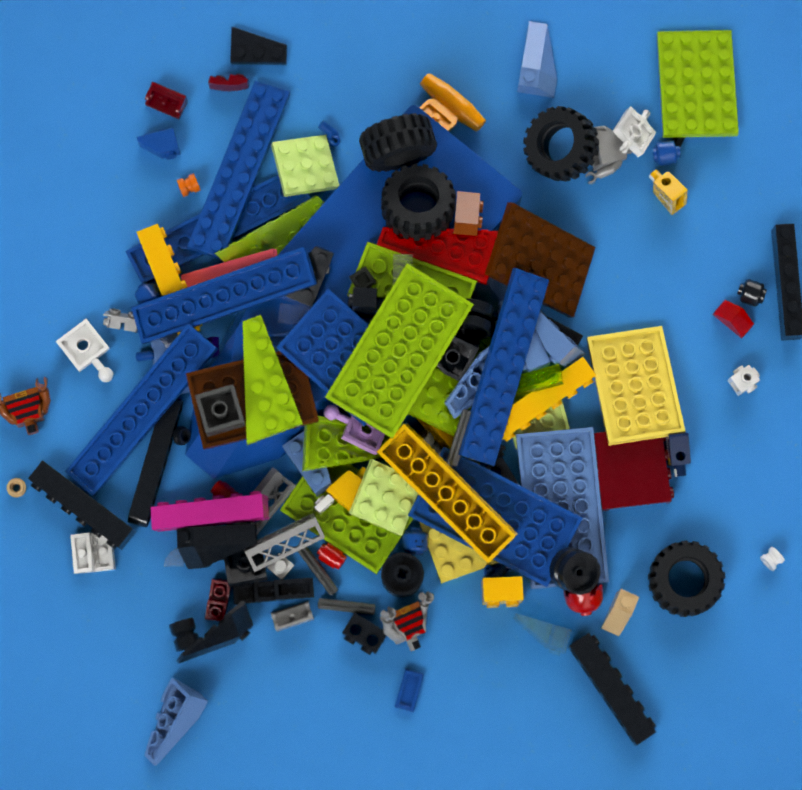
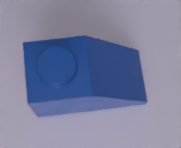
[137,128,180,160]

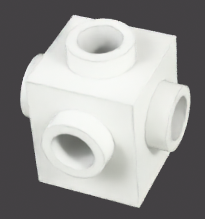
[728,365,760,396]

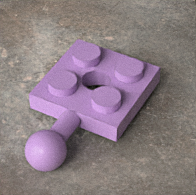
[324,405,385,455]

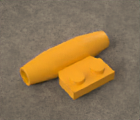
[419,73,486,132]

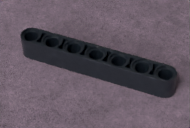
[127,399,183,528]

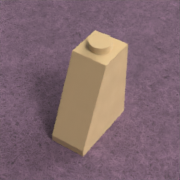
[601,589,639,636]

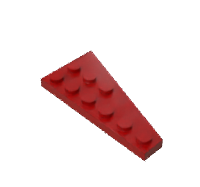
[377,227,498,285]

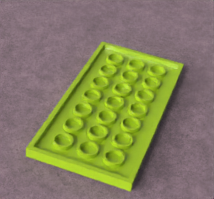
[325,263,474,439]

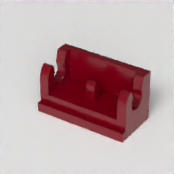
[145,82,188,120]

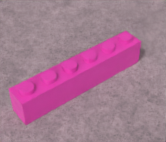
[151,491,269,532]

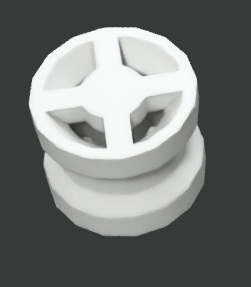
[760,547,785,571]

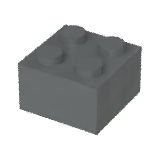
[195,384,246,437]

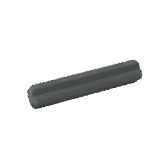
[446,409,471,466]
[298,547,338,595]
[318,598,376,615]

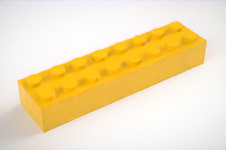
[377,423,518,563]

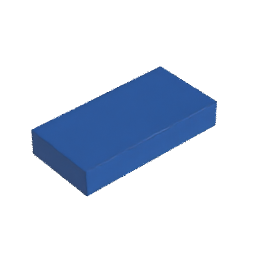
[395,669,424,712]

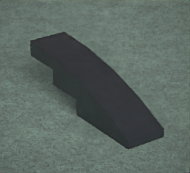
[233,578,314,605]

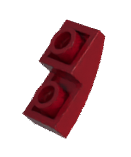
[208,74,249,91]
[205,578,231,622]

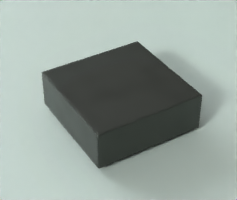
[349,266,376,288]

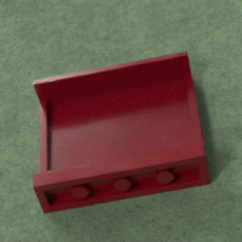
[594,432,674,512]

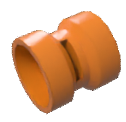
[176,173,201,197]

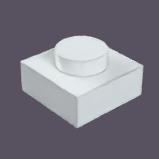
[314,494,334,515]
[267,553,295,580]

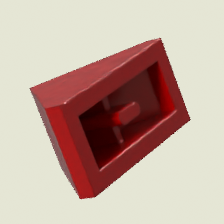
[712,300,754,339]

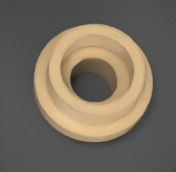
[7,478,26,498]

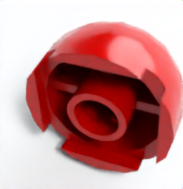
[564,584,603,616]

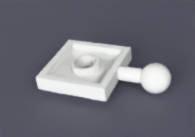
[56,319,114,382]

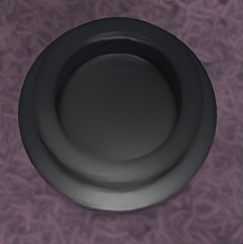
[173,426,191,446]

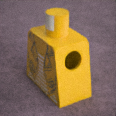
[649,170,688,215]

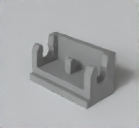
[271,601,314,632]

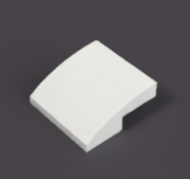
[70,532,116,574]

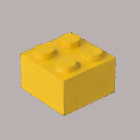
[481,576,524,608]

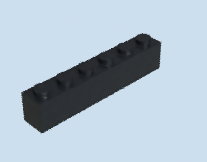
[771,224,802,341]
[28,460,136,550]
[568,633,656,746]

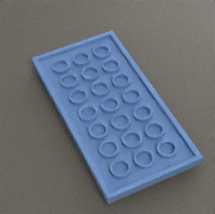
[516,427,609,589]

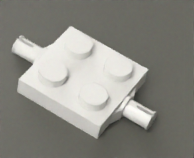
[613,107,657,157]

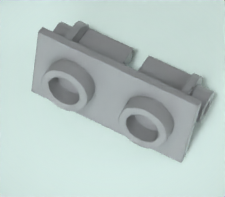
[103,309,138,333]

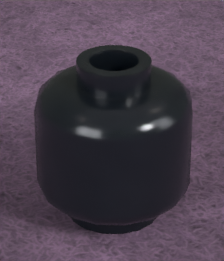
[737,279,767,307]

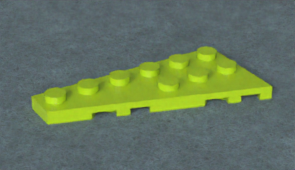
[214,195,324,262]
[347,242,477,299]
[242,315,303,445]
[302,416,390,472]

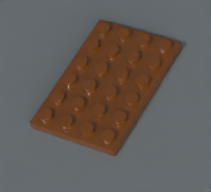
[485,202,595,318]
[186,351,319,450]

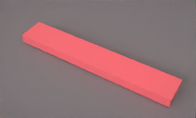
[181,249,278,287]

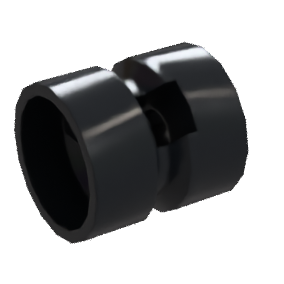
[169,618,199,652]

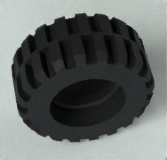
[523,106,599,182]
[359,113,437,172]
[381,164,456,241]
[648,540,726,617]

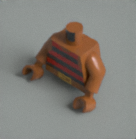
[0,377,51,435]

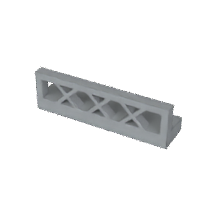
[227,467,296,535]
[244,513,325,572]

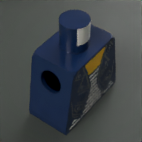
[664,433,691,477]

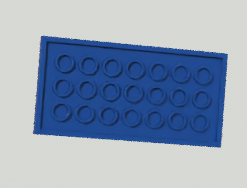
[408,447,583,587]

